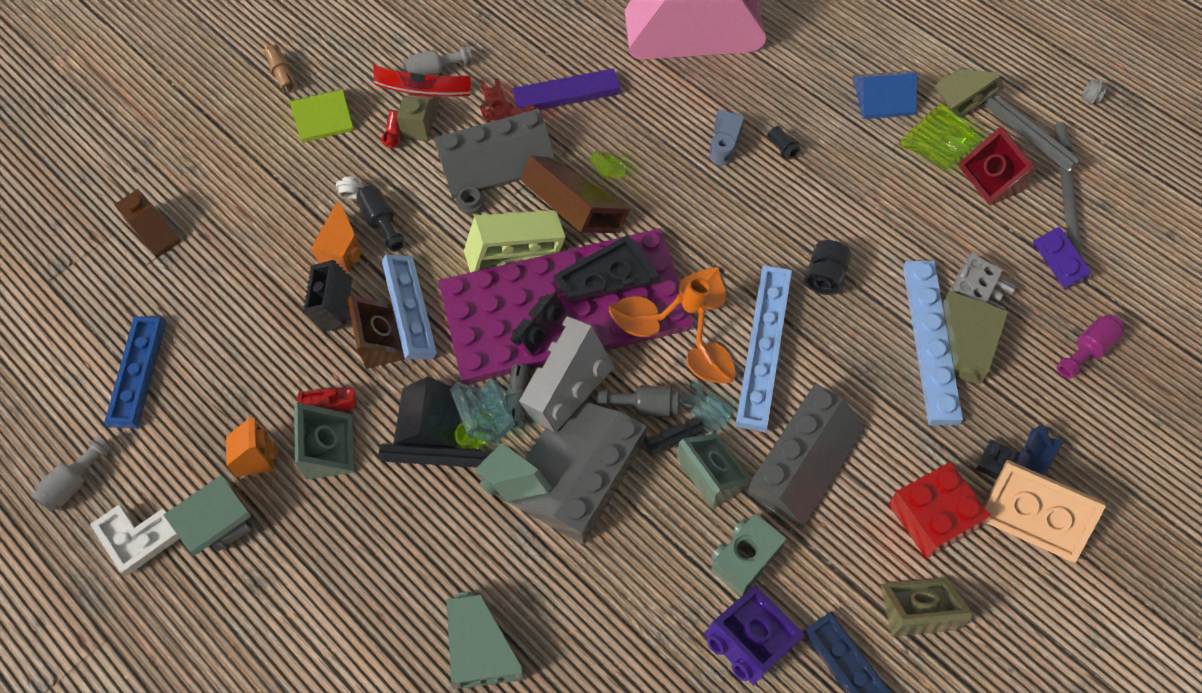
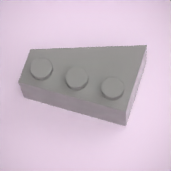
[519,316,615,433]

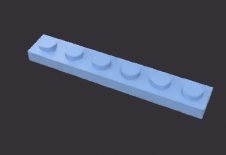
[903,261,963,425]
[735,265,792,432]

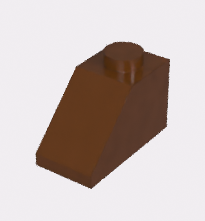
[114,189,180,258]

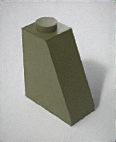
[942,290,1008,384]

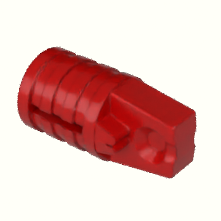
[297,387,357,412]

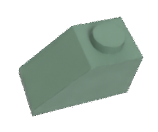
[475,443,552,502]

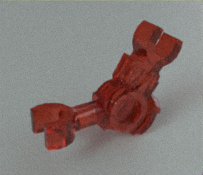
[480,78,537,123]

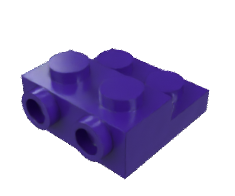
[704,585,805,686]

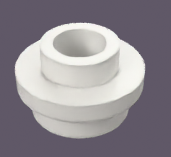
[336,177,364,199]

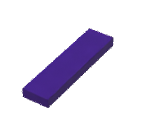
[512,68,620,114]

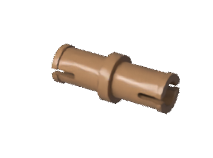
[264,44,298,93]

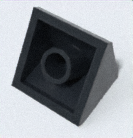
[393,376,463,448]

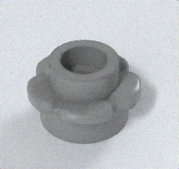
[1081,79,1106,105]

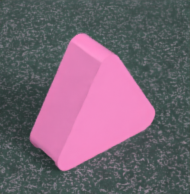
[625,0,766,60]

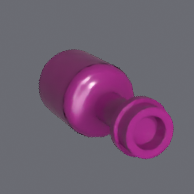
[1057,314,1125,379]

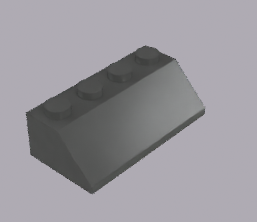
[434,109,555,200]
[747,382,865,528]

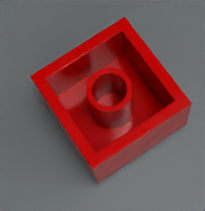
[888,461,991,559]

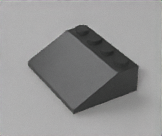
[501,402,647,545]

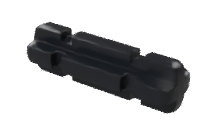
[644,417,704,455]

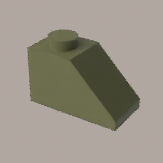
[935,69,1004,120]
[396,94,439,141]

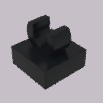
[976,439,1020,480]

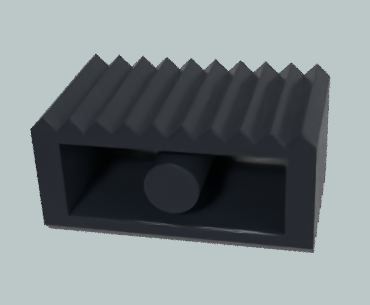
[302,260,353,332]

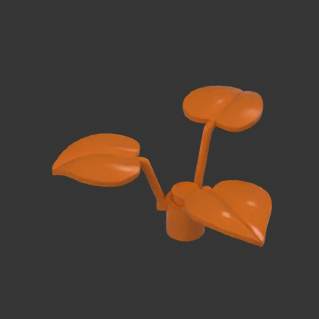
[609,267,736,383]

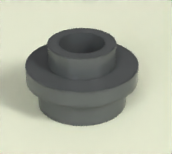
[456,187,484,214]

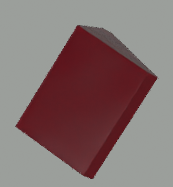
[957,126,1037,205]

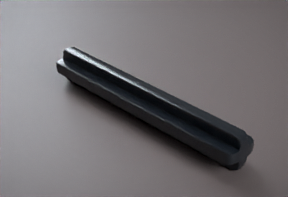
[379,443,494,468]

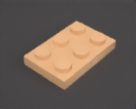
[984,460,1106,563]

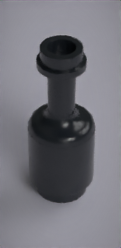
[356,185,405,252]

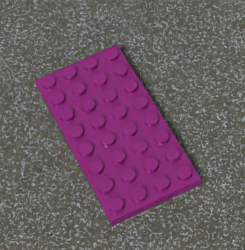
[438,228,694,385]

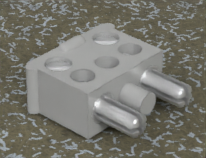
[950,252,1016,310]

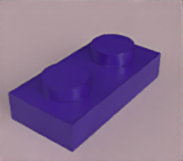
[1033,226,1092,291]

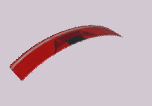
[373,65,471,96]

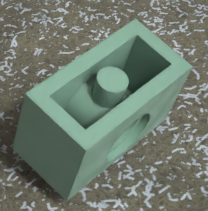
[711,514,787,597]

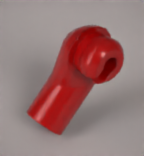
[381,109,401,148]

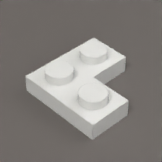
[90,505,180,576]

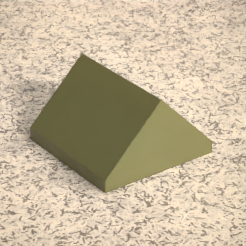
[881,577,972,637]

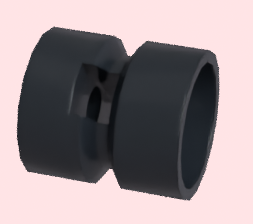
[804,240,852,295]

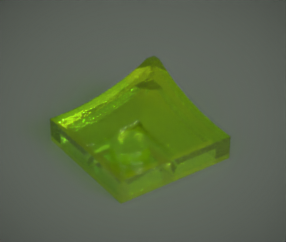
[899,103,982,172]

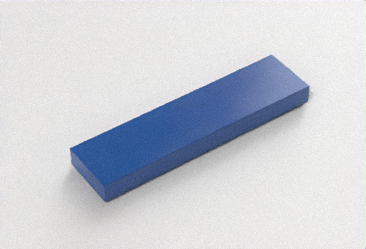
[104,316,166,429]

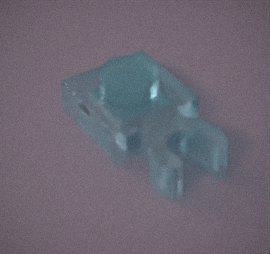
[679,381,735,434]

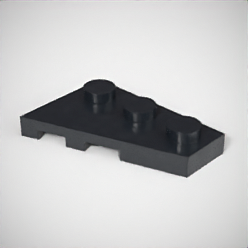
[553,235,660,303]

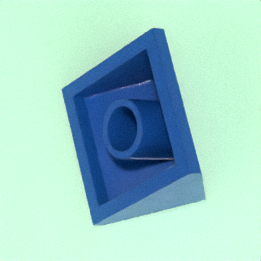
[853,71,917,119]

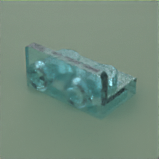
[450,379,515,444]

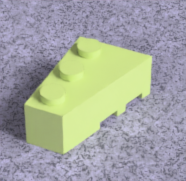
[464,210,566,272]

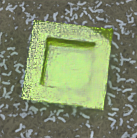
[589,151,628,178]

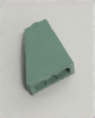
[446,592,525,689]

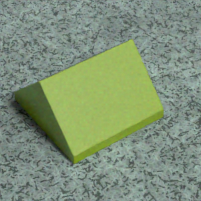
[290,88,354,143]

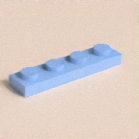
[382,254,437,360]

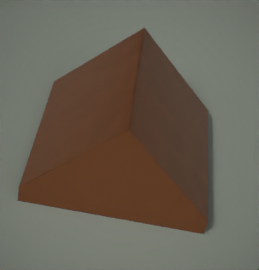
[347,295,405,369]

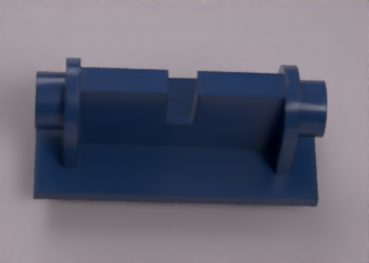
[1015,426,1064,476]

